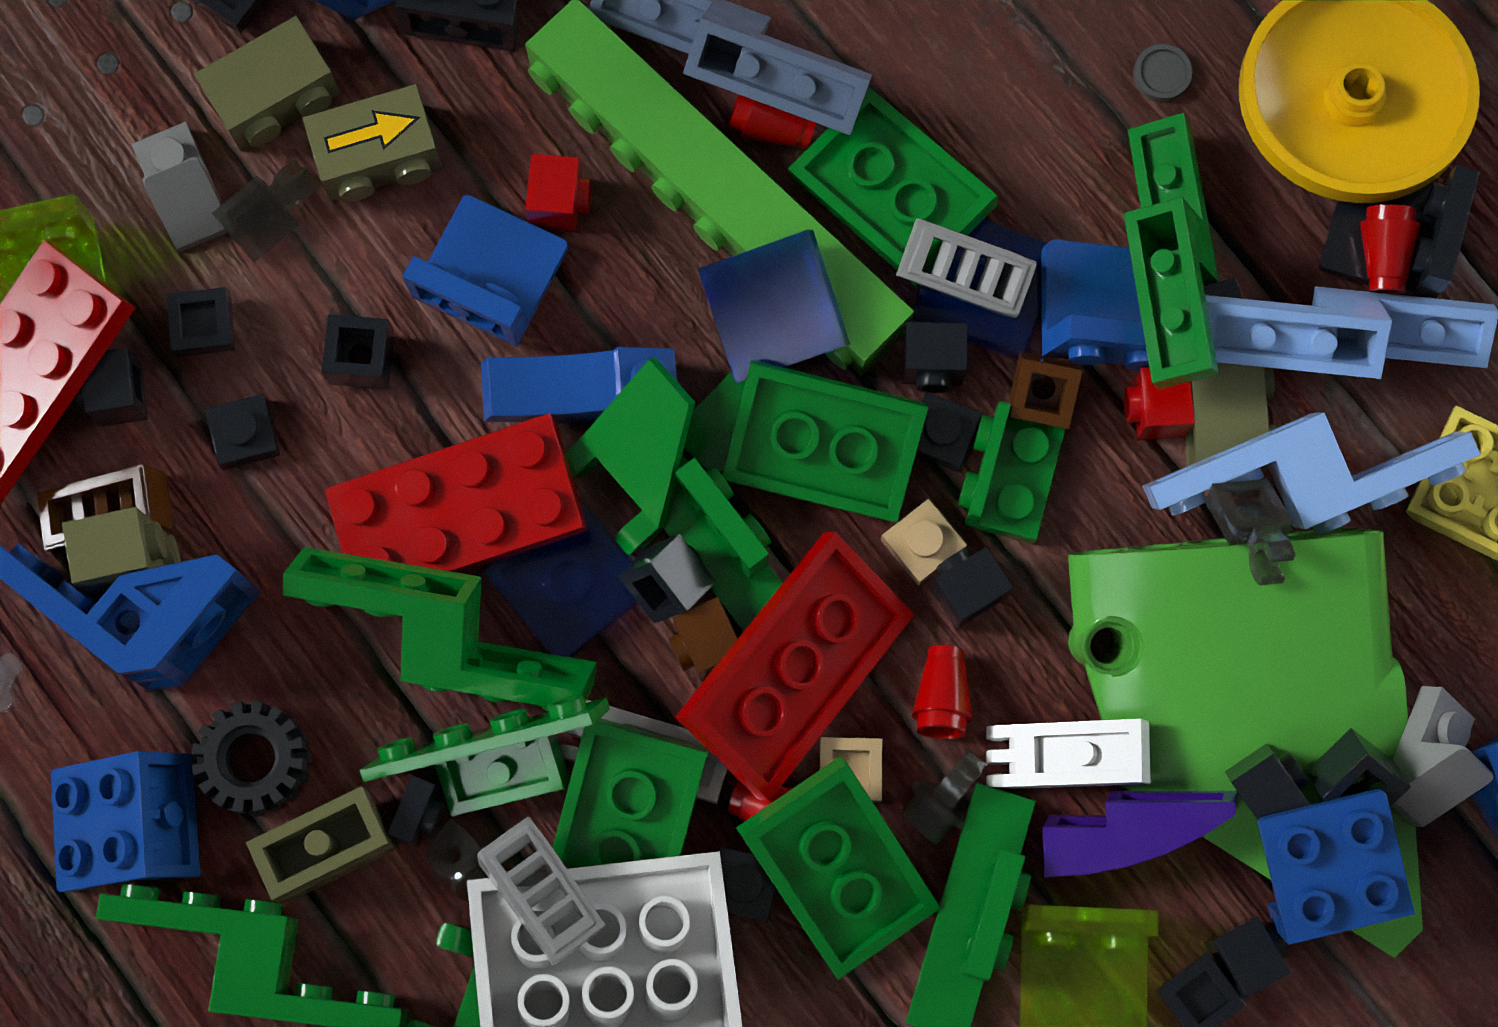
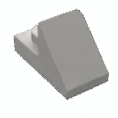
[132,121,233,253]
[1391,686,1495,827]

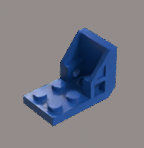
[0,542,261,690]

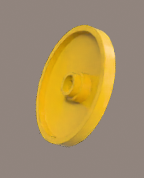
[1239,0,1480,203]

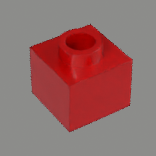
[525,154,592,233]
[1124,367,1195,441]

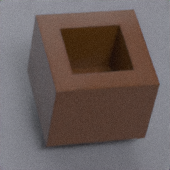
[1008,351,1083,429]
[668,597,737,682]

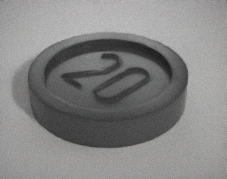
[1133,44,1192,102]

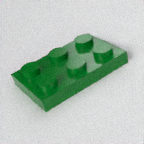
[788,87,998,287]
[722,360,928,523]
[553,718,709,869]
[736,756,940,980]

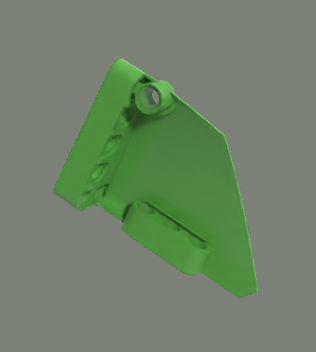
[1068,528,1423,958]

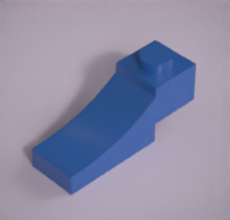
[481,347,677,424]

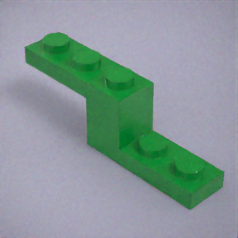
[1124,112,1219,390]
[283,547,597,711]
[96,884,410,1027]

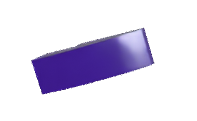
[1043,791,1238,877]

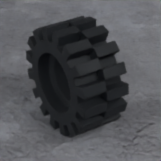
[192,700,312,816]

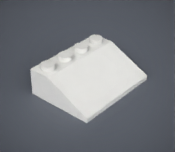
[467,851,742,1027]

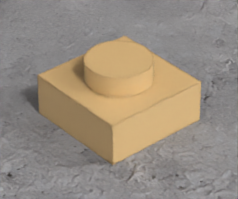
[881,499,967,586]
[819,737,882,803]

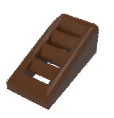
[37,464,173,552]

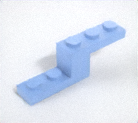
[1205,286,1498,379]
[1143,413,1480,535]

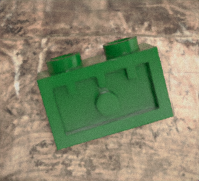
[958,401,1065,545]

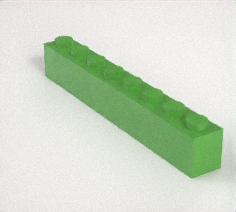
[525,0,914,377]

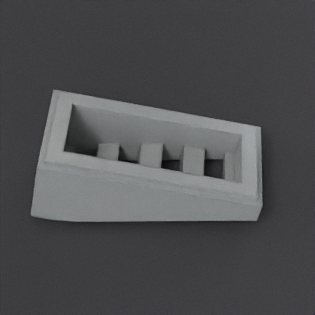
[896,218,1037,318]
[477,817,606,966]

